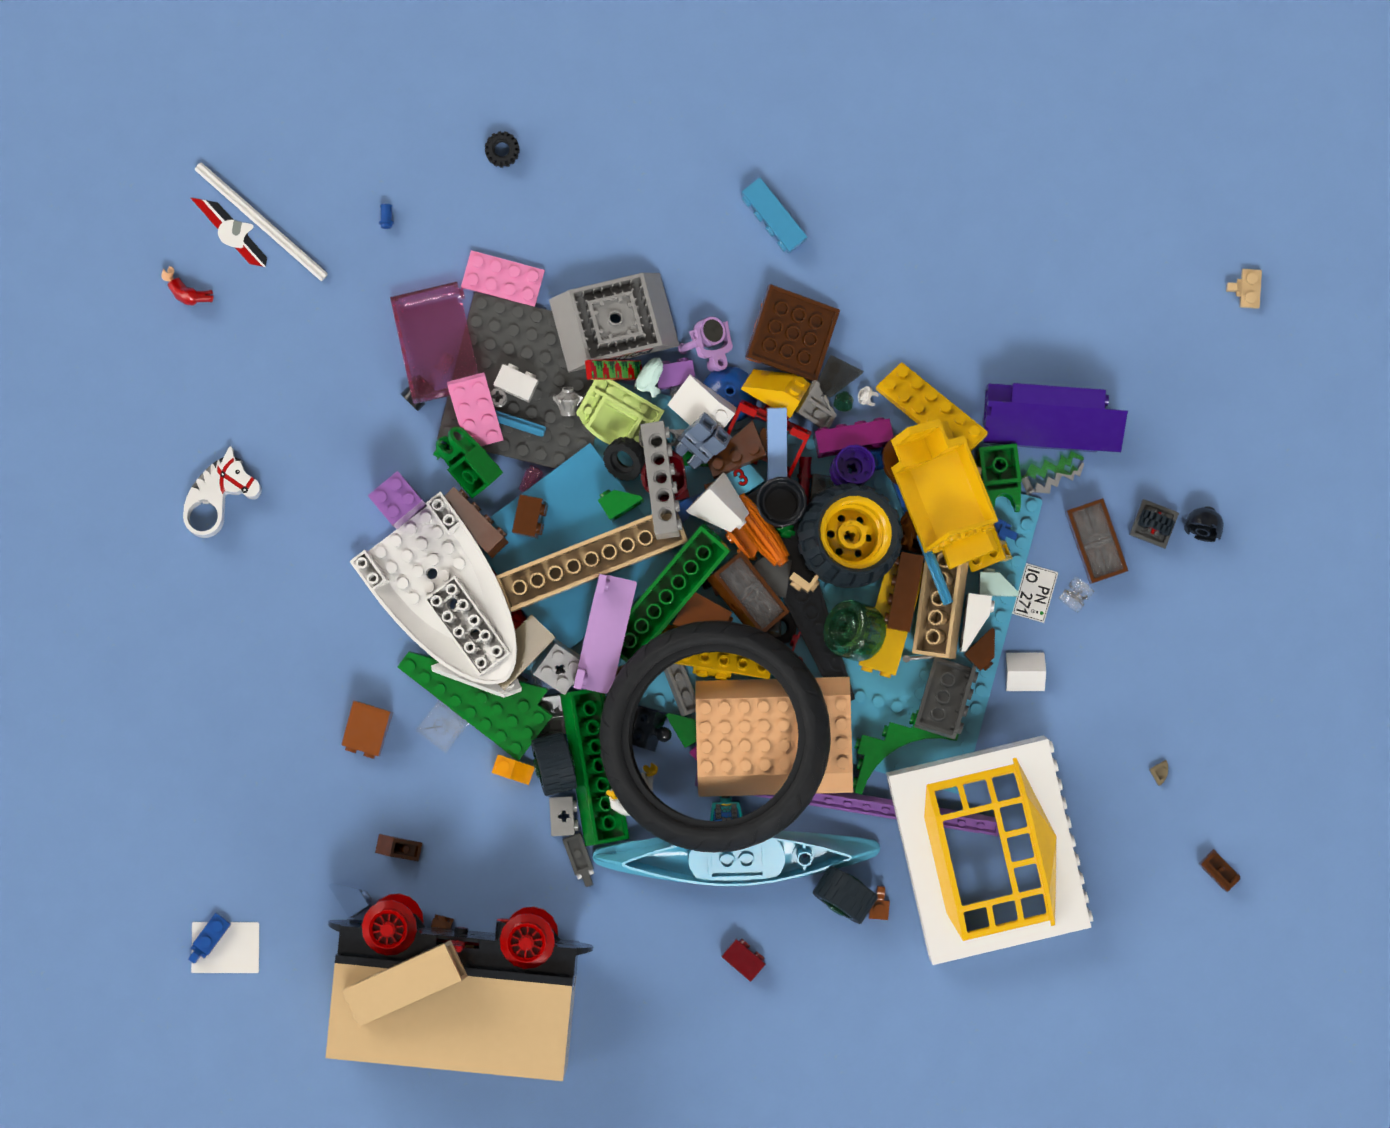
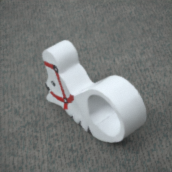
[183,446,262,538]

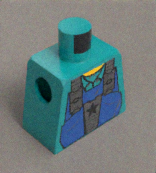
[710,796,742,821]

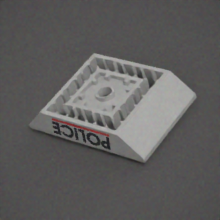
[549,273,679,373]

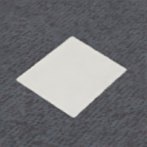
[191,922,259,973]

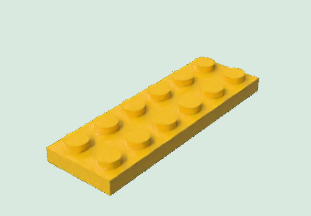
[876,362,988,451]

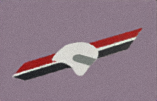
[191,198,267,267]

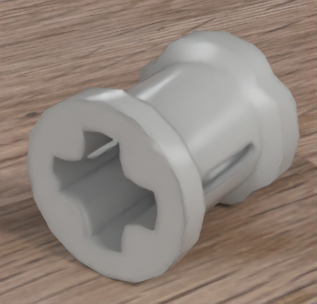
[490,388,507,408]

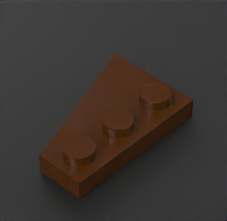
[707,420,767,479]

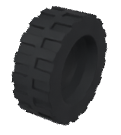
[603,437,645,481]

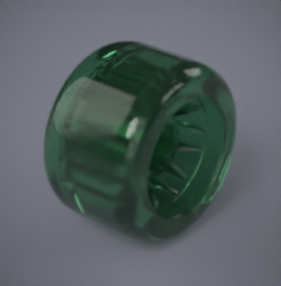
[823,600,886,662]

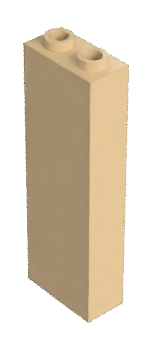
[343,940,468,1027]

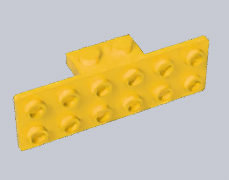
[661,625,771,680]

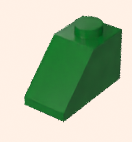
[666,713,697,748]

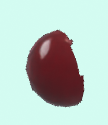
[641,452,687,500]

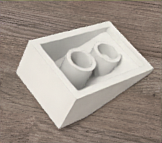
[668,374,737,431]
[959,593,995,652]

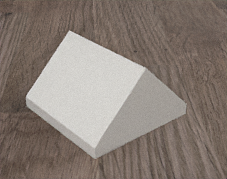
[1006,653,1046,691]

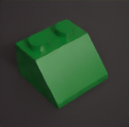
[598,489,645,522]

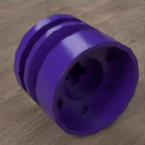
[829,445,875,486]

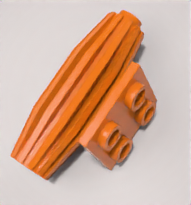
[725,493,790,567]

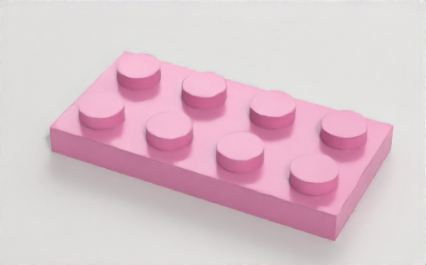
[461,250,545,307]
[447,372,503,446]

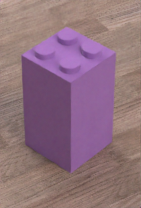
[368,471,427,529]

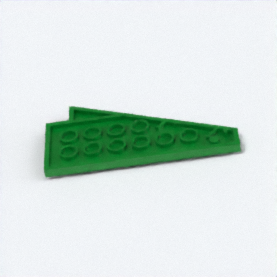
[397,651,554,761]

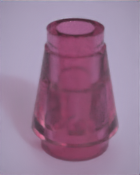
[518,465,544,492]

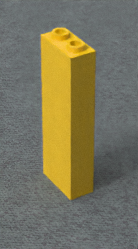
[858,563,924,678]

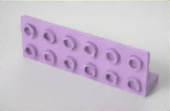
[573,573,637,694]

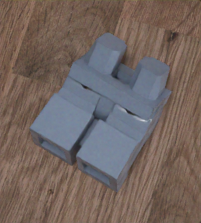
[673,412,731,469]

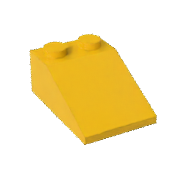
[741,369,811,418]

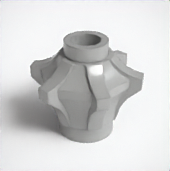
[553,387,583,416]

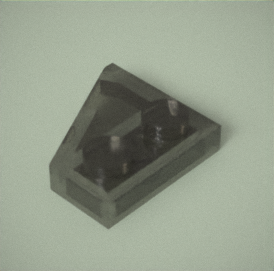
[818,355,864,398]

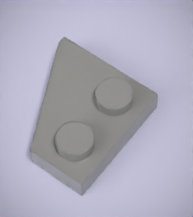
[795,380,836,429]

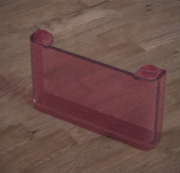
[390,282,479,404]

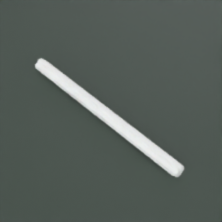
[195,163,328,281]

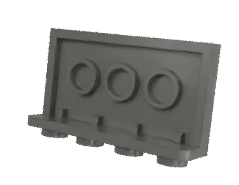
[914,657,979,740]

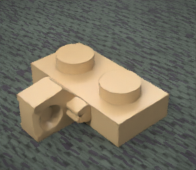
[1226,269,1262,309]

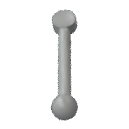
[903,655,941,663]

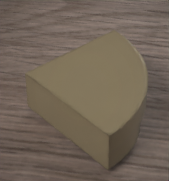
[1149,760,1168,786]

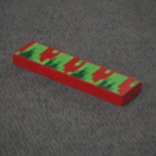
[585,360,642,380]

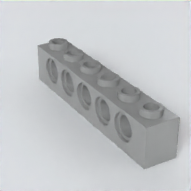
[640,421,683,540]

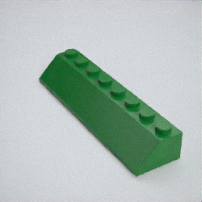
[620,524,731,662]
[560,689,629,846]

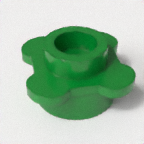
[777,525,796,538]

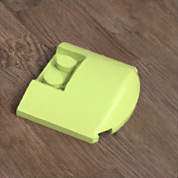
[576,380,664,447]

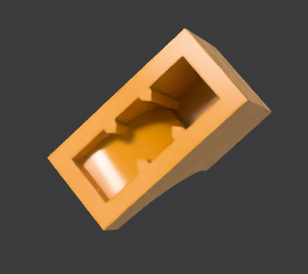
[491,754,535,785]

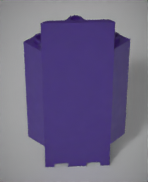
[983,383,1128,452]

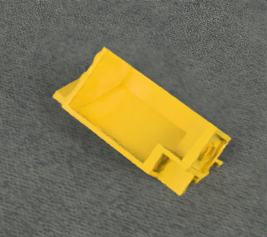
[891,418,998,570]

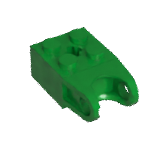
[436,427,503,498]
[976,444,1022,512]

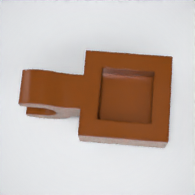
[869,886,890,920]

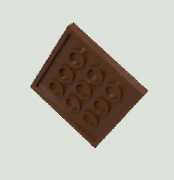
[745,284,840,381]

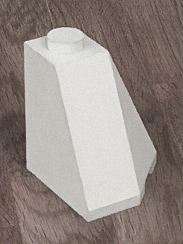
[686,472,749,532]

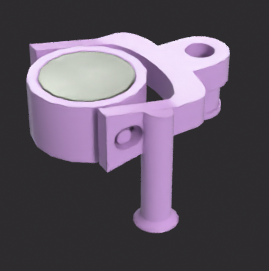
[678,317,733,372]

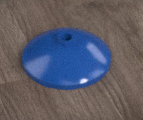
[703,367,758,423]

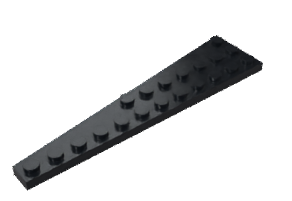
[747,489,855,701]

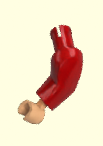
[161,266,213,306]

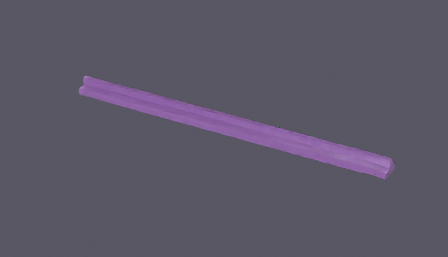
[695,774,999,836]

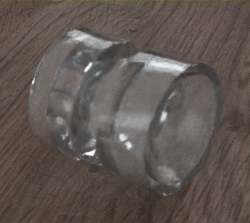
[1058,576,1095,613]

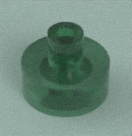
[833,391,854,412]

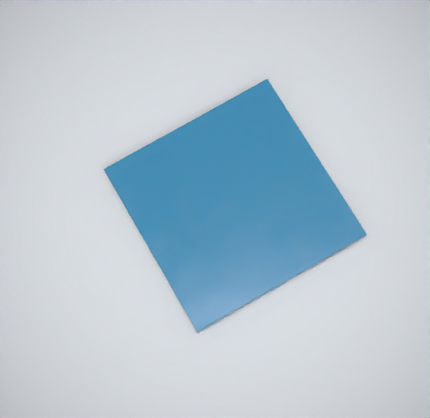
[477,443,675,649]

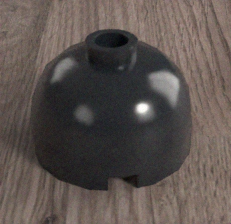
[1184,506,1224,542]

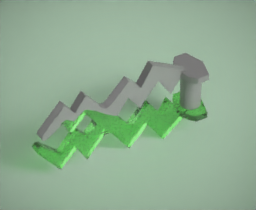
[1021,451,1084,495]

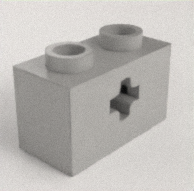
[549,796,579,836]

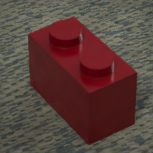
[721,938,766,982]

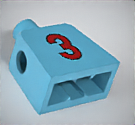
[726,464,765,495]

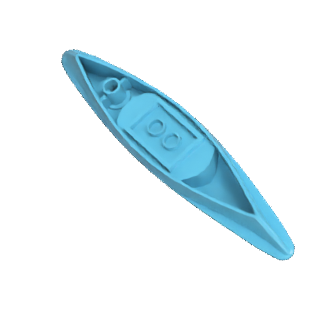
[592,831,880,886]

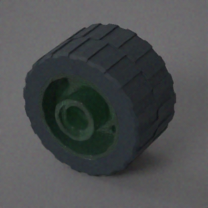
[531,732,577,796]
[813,866,878,924]

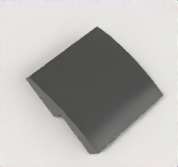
[537,693,566,738]

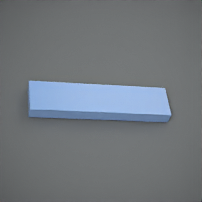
[767,408,787,481]

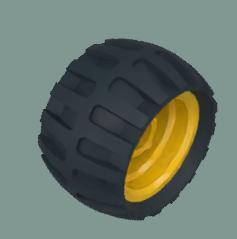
[797,483,903,588]

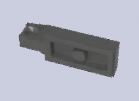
[562,833,594,887]

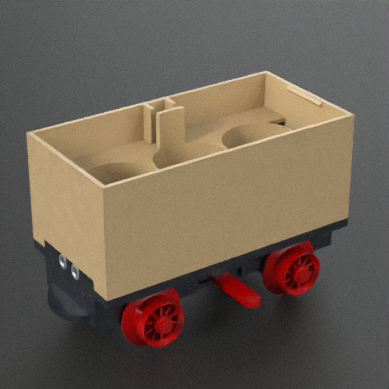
[326,893,593,1081]

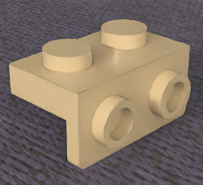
[789,572,820,593]

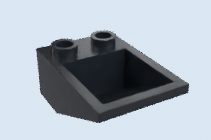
[632,706,672,752]

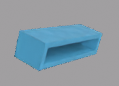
[741,178,807,253]

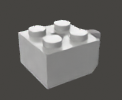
[531,639,580,695]

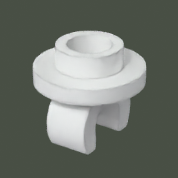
[858,386,879,406]

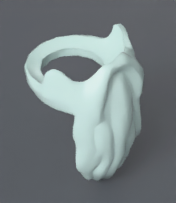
[634,358,663,398]

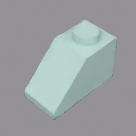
[979,569,1019,597]

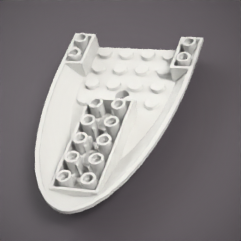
[350,492,517,685]

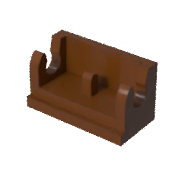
[1198,849,1241,892]

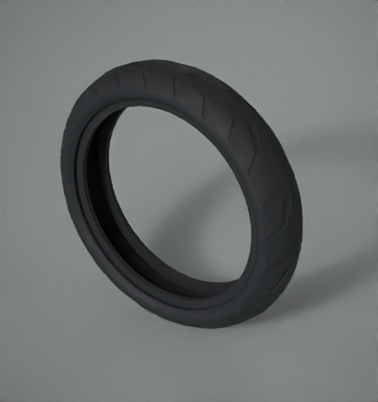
[600,621,831,853]

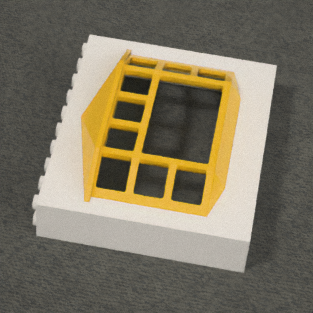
[886,735,1093,965]

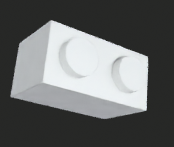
[493,363,539,403]

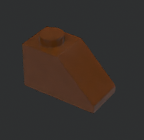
[963,628,995,671]
[375,834,422,861]

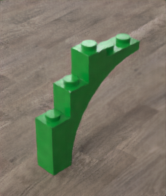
[853,710,959,795]

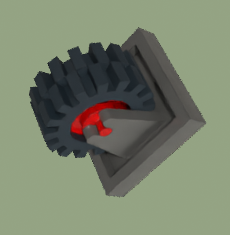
[1129,499,1179,549]

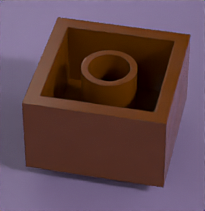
[512,494,548,539]

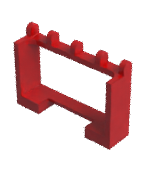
[727,399,811,478]

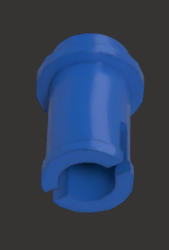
[379,204,394,229]

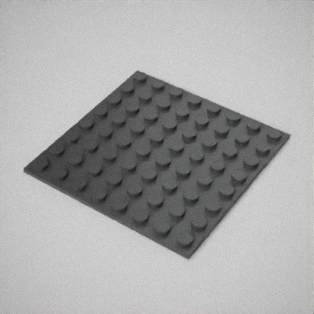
[437,292,595,469]

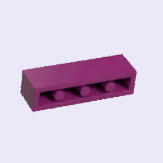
[813,417,894,458]

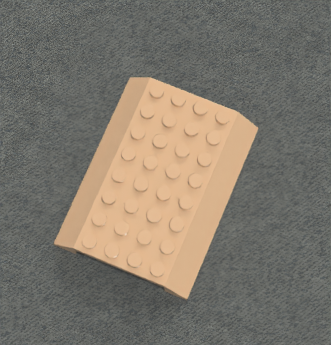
[695,677,853,797]

